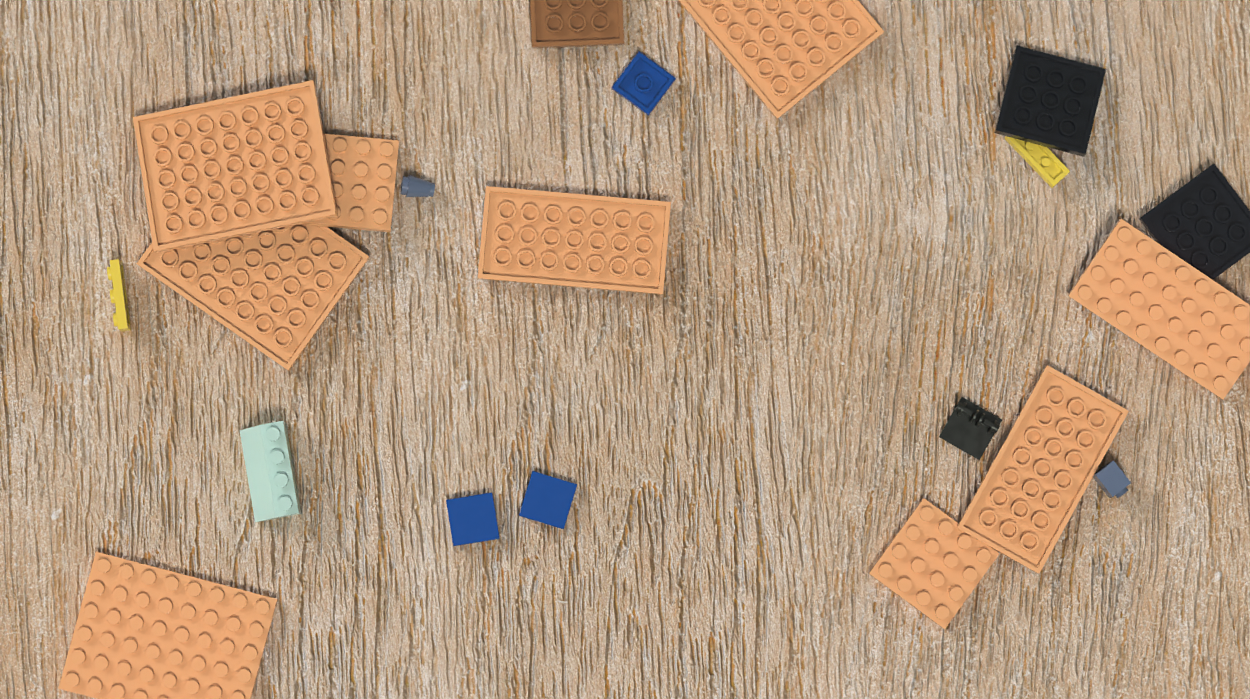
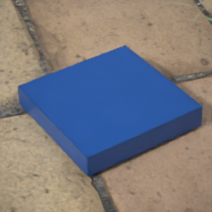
[611,51,676,116]
[519,471,577,529]
[446,493,500,546]

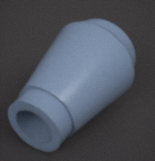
[400,175,435,197]

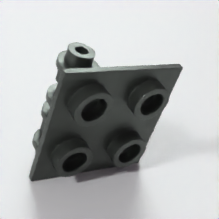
[939,397,1002,460]

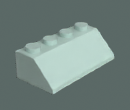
[239,421,302,522]

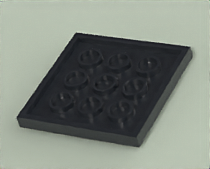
[994,45,1106,157]
[1139,164,1250,280]

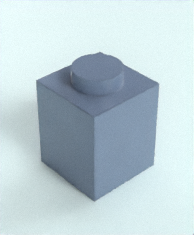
[1093,461,1131,498]

